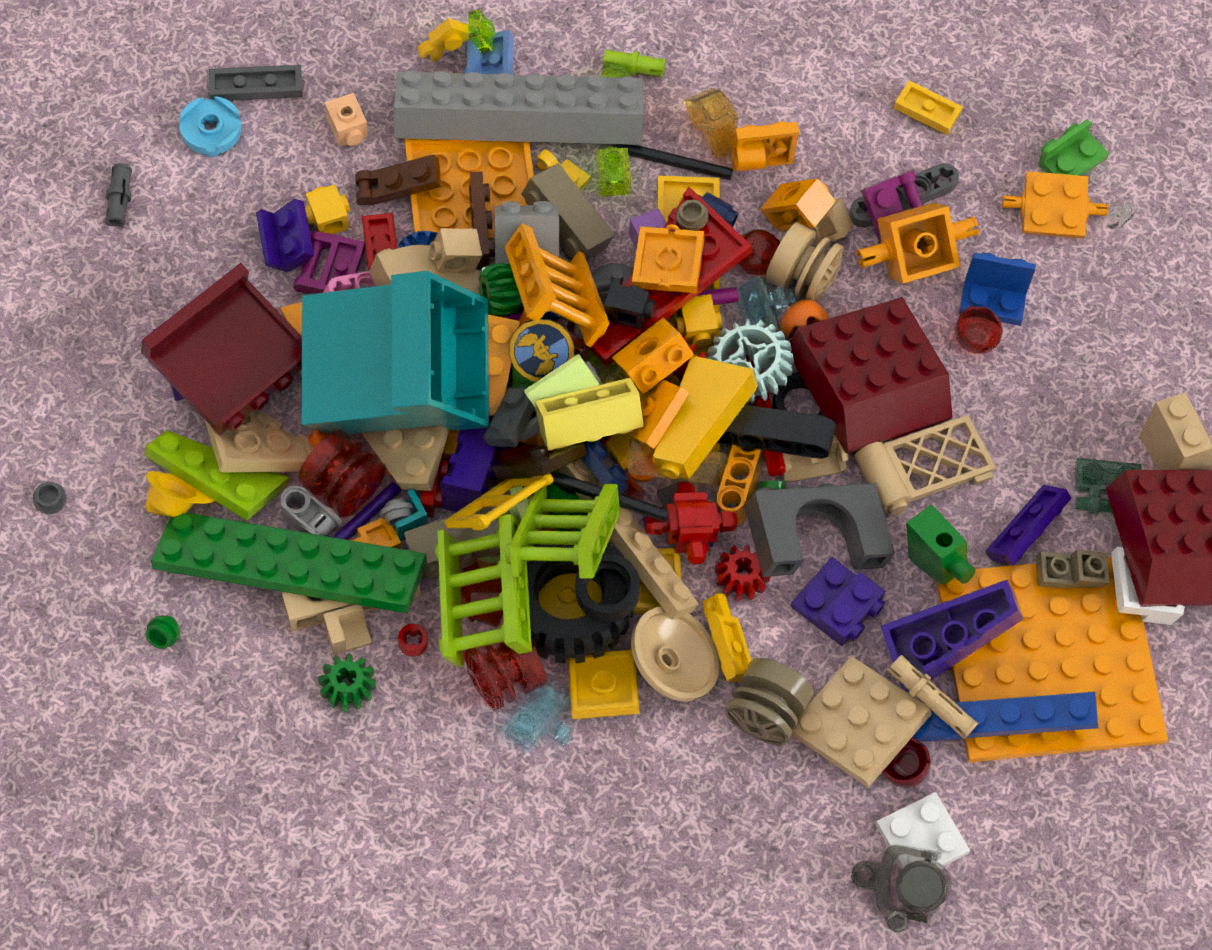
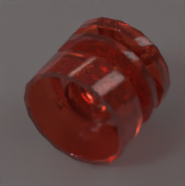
[298,429,386,518]
[463,642,547,711]

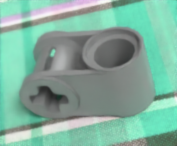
[281,486,343,536]

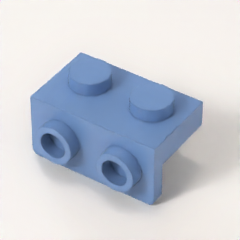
[464,28,514,75]

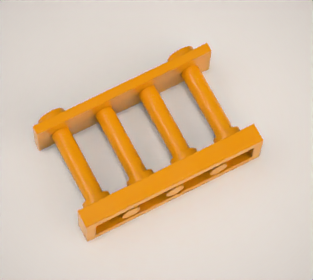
[504,223,609,347]

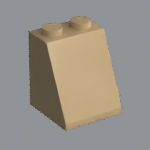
[1140,392,1212,470]

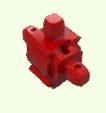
[644,482,738,565]

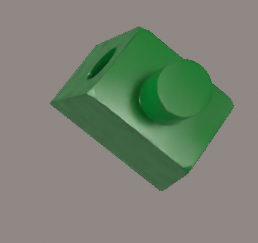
[906,504,976,585]

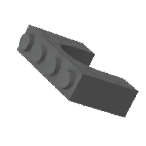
[744,481,895,577]

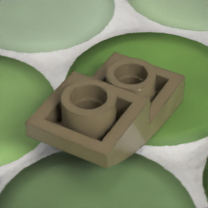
[1036,550,1110,588]

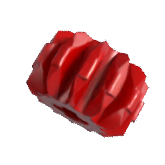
[714,544,771,602]

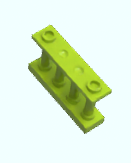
[505,484,620,579]
[435,514,532,667]

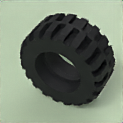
[527,529,634,664]

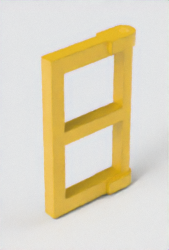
[444,473,553,530]

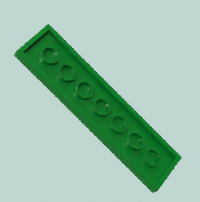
[151,513,427,614]

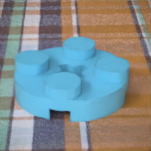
[179,96,242,157]

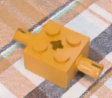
[856,202,979,284]

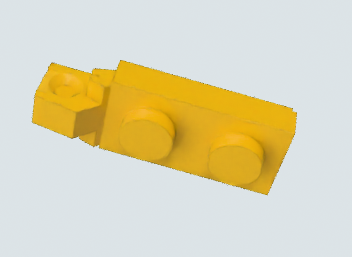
[703,593,752,683]

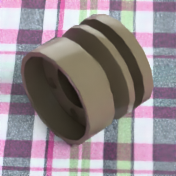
[725,658,814,745]

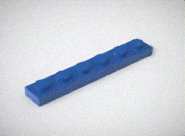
[913,692,1099,742]

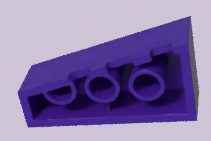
[880,580,1024,693]

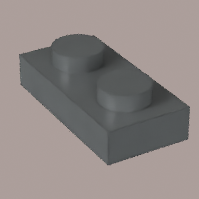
[483,387,535,447]

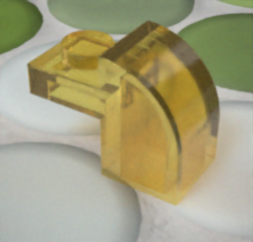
[684,88,739,159]

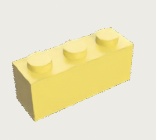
[535,378,644,451]

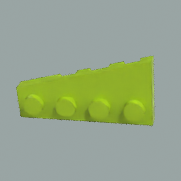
[145,430,289,521]

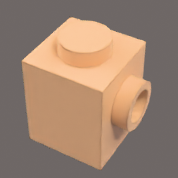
[325,93,368,147]

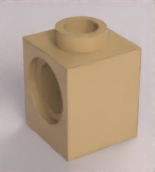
[430,228,482,273]

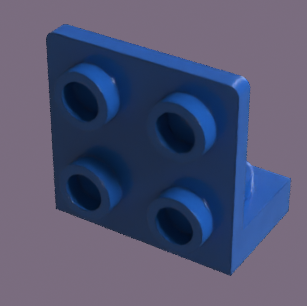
[959,253,1036,326]

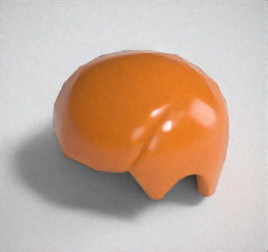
[780,299,830,340]

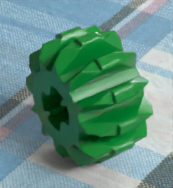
[478,263,521,317]
[318,653,376,712]

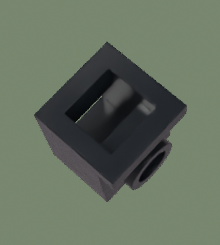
[604,278,657,330]

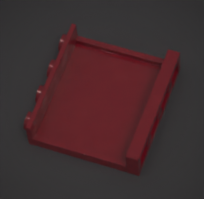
[141,263,302,436]

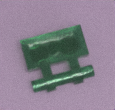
[1075,458,1142,515]

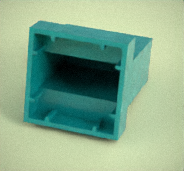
[302,271,489,436]

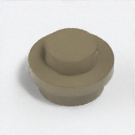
[676,200,709,231]

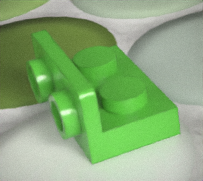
[1038,119,1109,176]

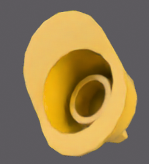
[145,471,215,517]

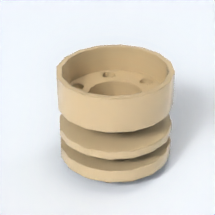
[765,222,845,302]

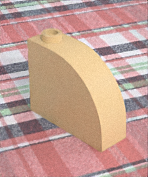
[369,245,481,295]

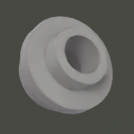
[380,499,414,526]

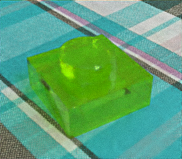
[468,9,496,53]

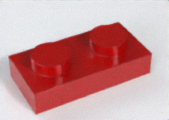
[420,450,449,518]

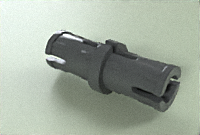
[105,163,132,227]

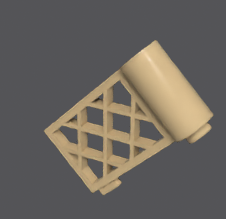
[854,415,997,516]

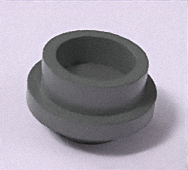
[33,482,67,514]

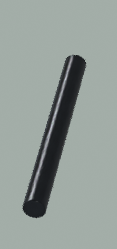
[611,144,733,180]
[550,471,670,522]

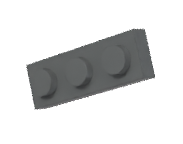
[209,65,303,101]

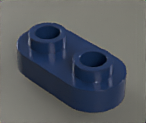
[582,440,628,493]

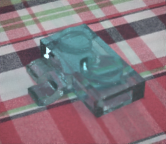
[737,275,796,332]
[502,679,572,752]

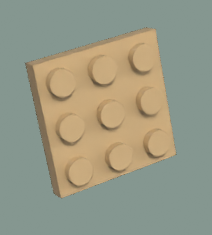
[792,656,932,788]

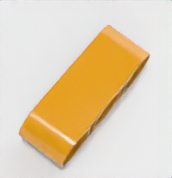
[716,445,765,525]

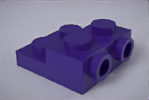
[790,557,886,646]

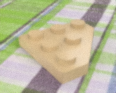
[204,411,318,473]
[361,425,449,491]

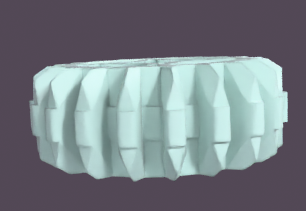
[707,318,794,404]

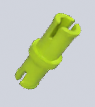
[603,49,666,78]

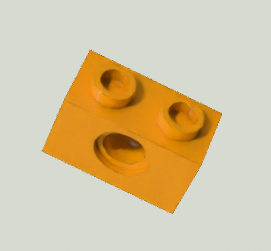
[760,178,836,232]
[612,318,694,395]

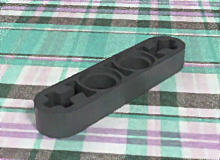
[849,163,959,228]

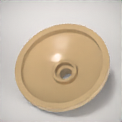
[631,606,720,701]

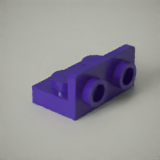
[256,199,314,272]

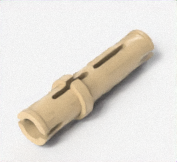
[887,655,979,739]

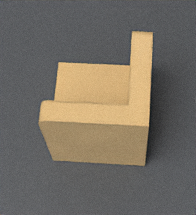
[810,197,854,245]
[323,605,372,655]

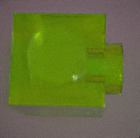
[596,147,631,196]

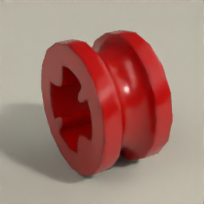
[398,623,428,657]

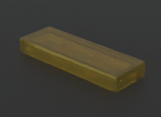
[625,440,727,486]

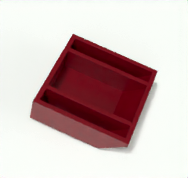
[790,297,953,454]
[1106,470,1212,607]

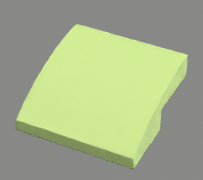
[524,354,600,408]

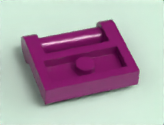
[860,170,923,243]
[293,231,365,294]

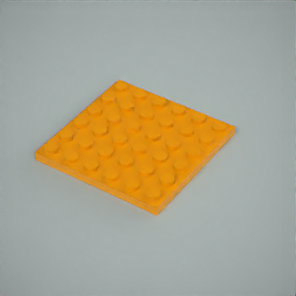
[936,557,1168,763]

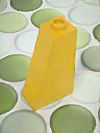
[653,356,758,479]

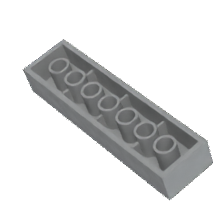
[394,70,644,145]

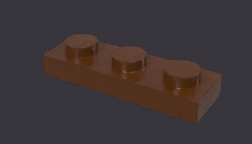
[469,171,495,270]

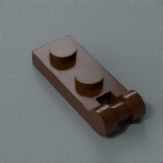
[355,154,441,205]

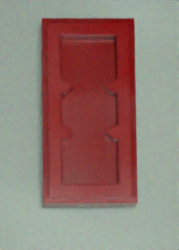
[362,213,398,271]

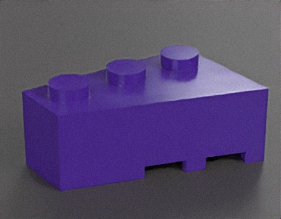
[441,416,507,512]

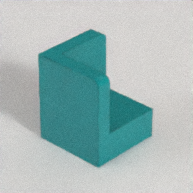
[393,488,428,541]

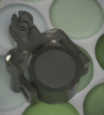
[851,844,951,932]

